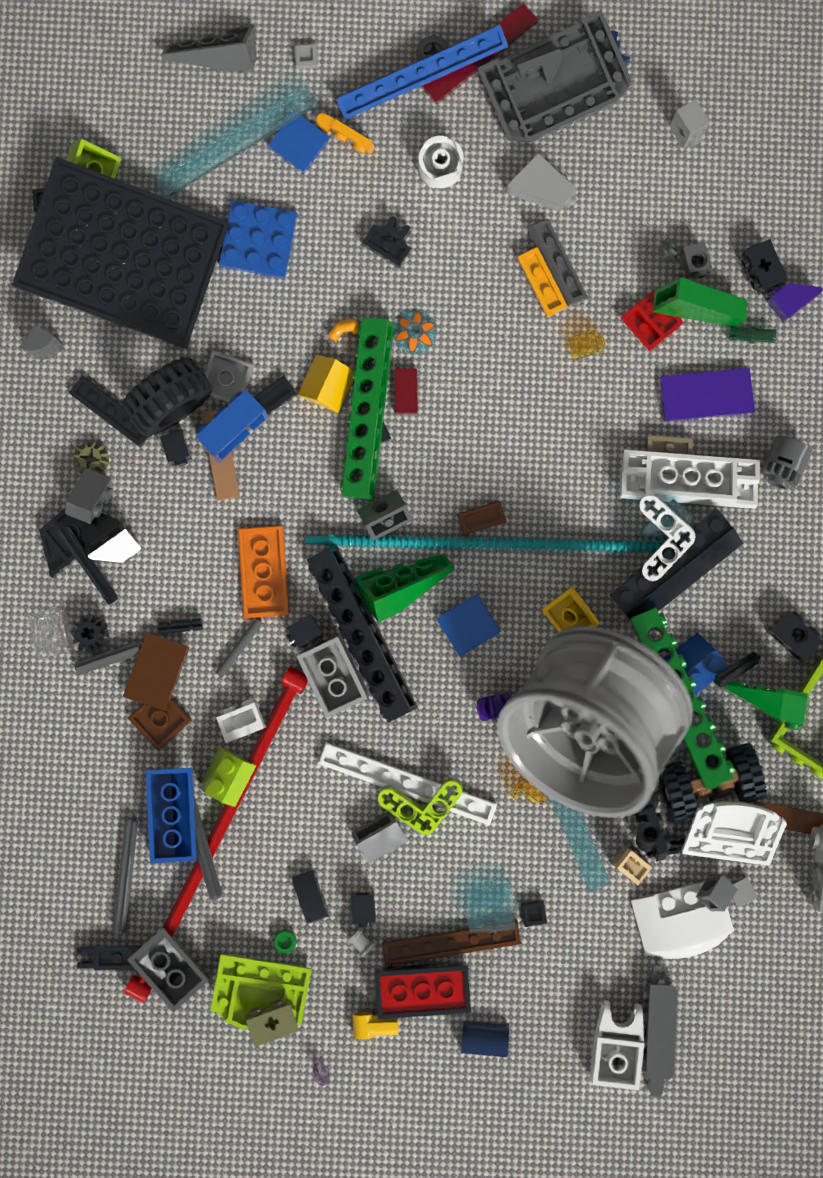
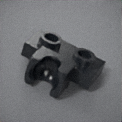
[362,216,412,269]

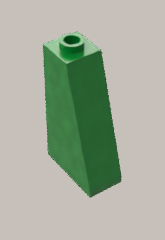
[652,277,748,327]

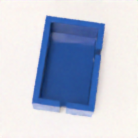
[195,390,269,463]

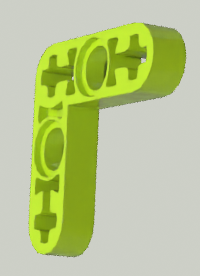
[378,777,463,835]

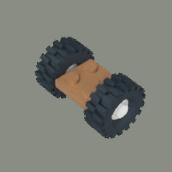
[659,743,767,822]

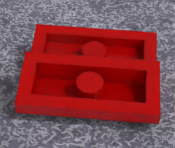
[620,289,684,352]

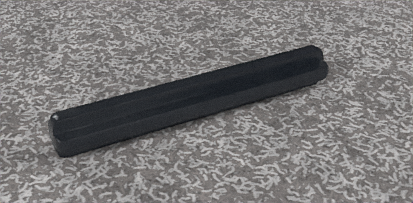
[58,526,118,605]

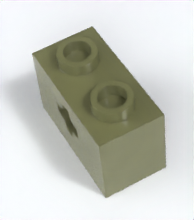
[244,999,299,1047]

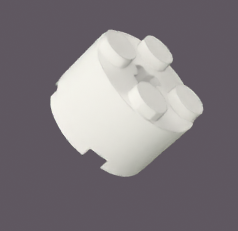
[418,136,464,188]

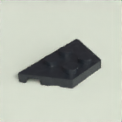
[39,508,120,579]

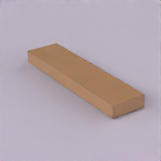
[201,409,240,501]

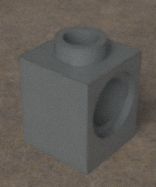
[680,242,712,280]
[696,874,738,911]

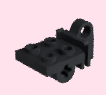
[634,777,671,862]

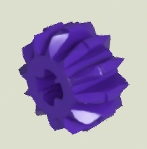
[476,693,512,721]

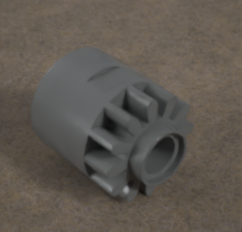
[761,435,813,489]

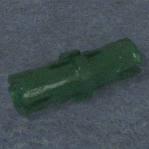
[729,326,776,344]

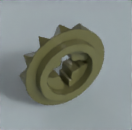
[73,441,109,475]

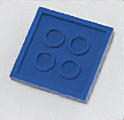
[219,200,298,279]

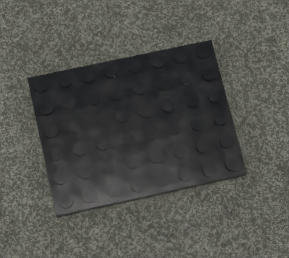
[12,157,229,349]

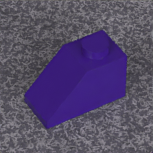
[767,283,823,323]

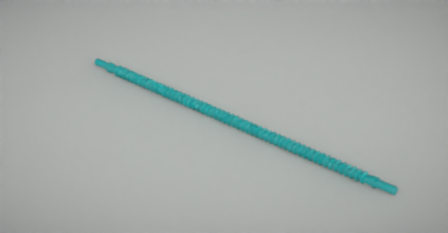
[306,534,735,554]

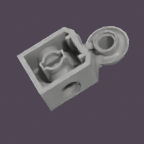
[806,824,823,912]

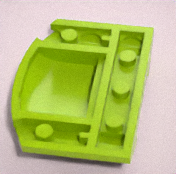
[210,954,312,1030]

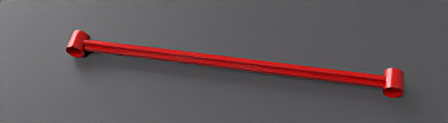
[123,666,308,1004]

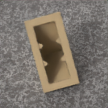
[611,845,652,886]

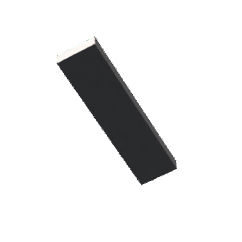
[69,375,149,448]

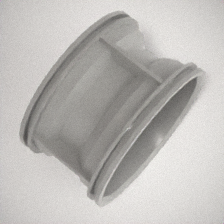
[497,627,693,817]

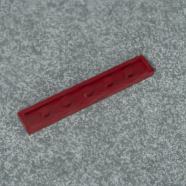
[422,3,538,105]

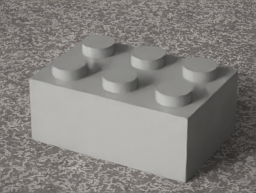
[297,633,369,718]

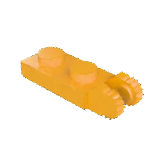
[316,113,375,155]

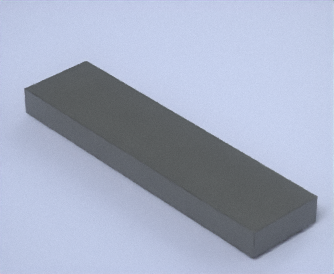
[528,219,588,306]

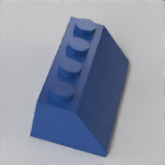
[663,633,729,694]
[146,767,197,864]

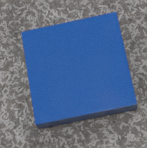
[268,111,330,174]

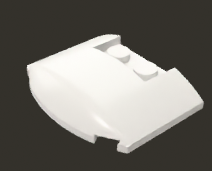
[681,801,787,866]
[631,880,734,959]

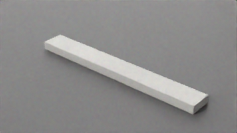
[318,742,497,825]

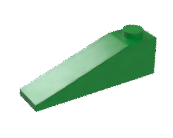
[354,554,455,622]
[717,681,810,730]

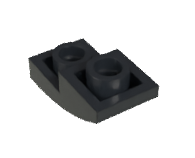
[292,870,329,924]

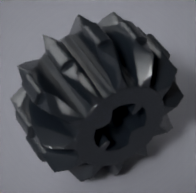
[70,614,110,653]

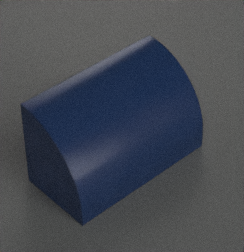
[461,1021,509,1058]

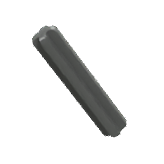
[74,642,140,675]

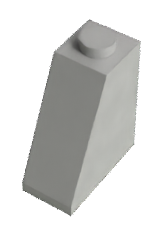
[506,153,577,212]

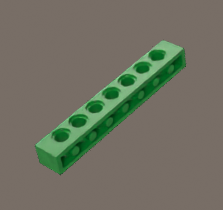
[340,318,394,501]
[631,608,735,791]

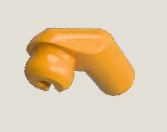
[327,318,360,342]

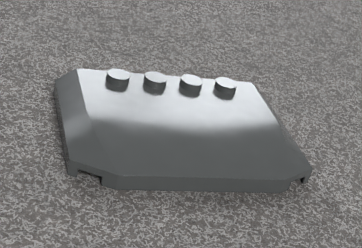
[478,9,632,142]

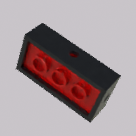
[374,961,471,1020]

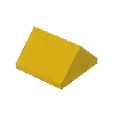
[298,355,353,414]
[542,587,600,632]

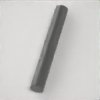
[215,618,263,678]

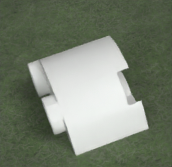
[216,698,266,743]

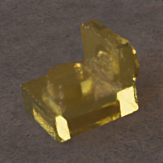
[568,330,606,360]
[510,779,547,805]

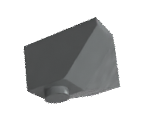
[161,25,257,73]

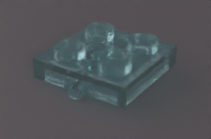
[466,881,515,934]

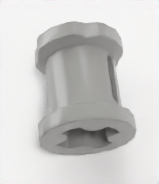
[346,928,377,958]

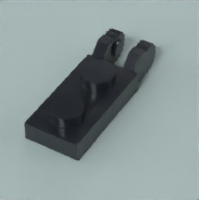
[77,945,142,970]

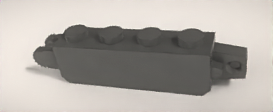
[641,964,678,1098]

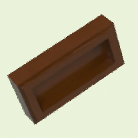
[457,501,507,536]

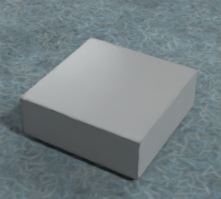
[294,44,318,69]
[732,876,758,908]

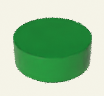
[274,929,297,954]

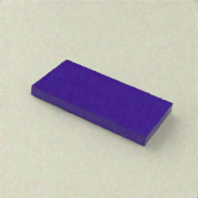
[660,368,755,422]

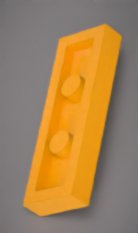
[517,247,568,318]

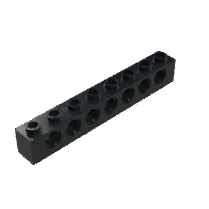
[307,546,418,723]

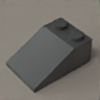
[127,928,210,1013]

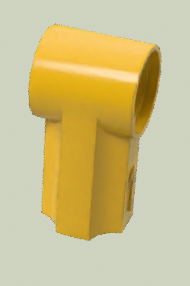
[352,1012,398,1039]

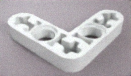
[640,494,696,581]

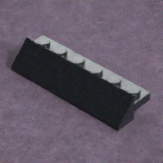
[609,509,744,621]

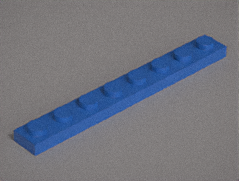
[336,25,508,120]

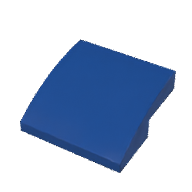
[436,594,501,657]

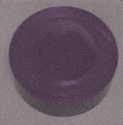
[313,1061,330,1086]

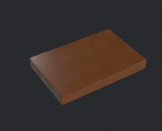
[123,632,190,711]

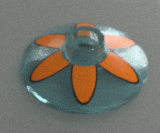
[393,310,437,354]

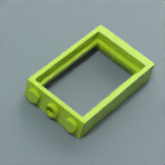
[767,651,823,779]

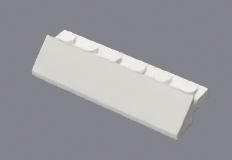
[620,450,760,509]

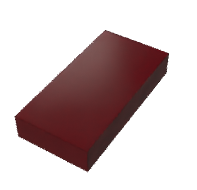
[395,368,418,414]

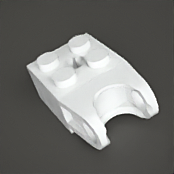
[590,1000,644,1090]

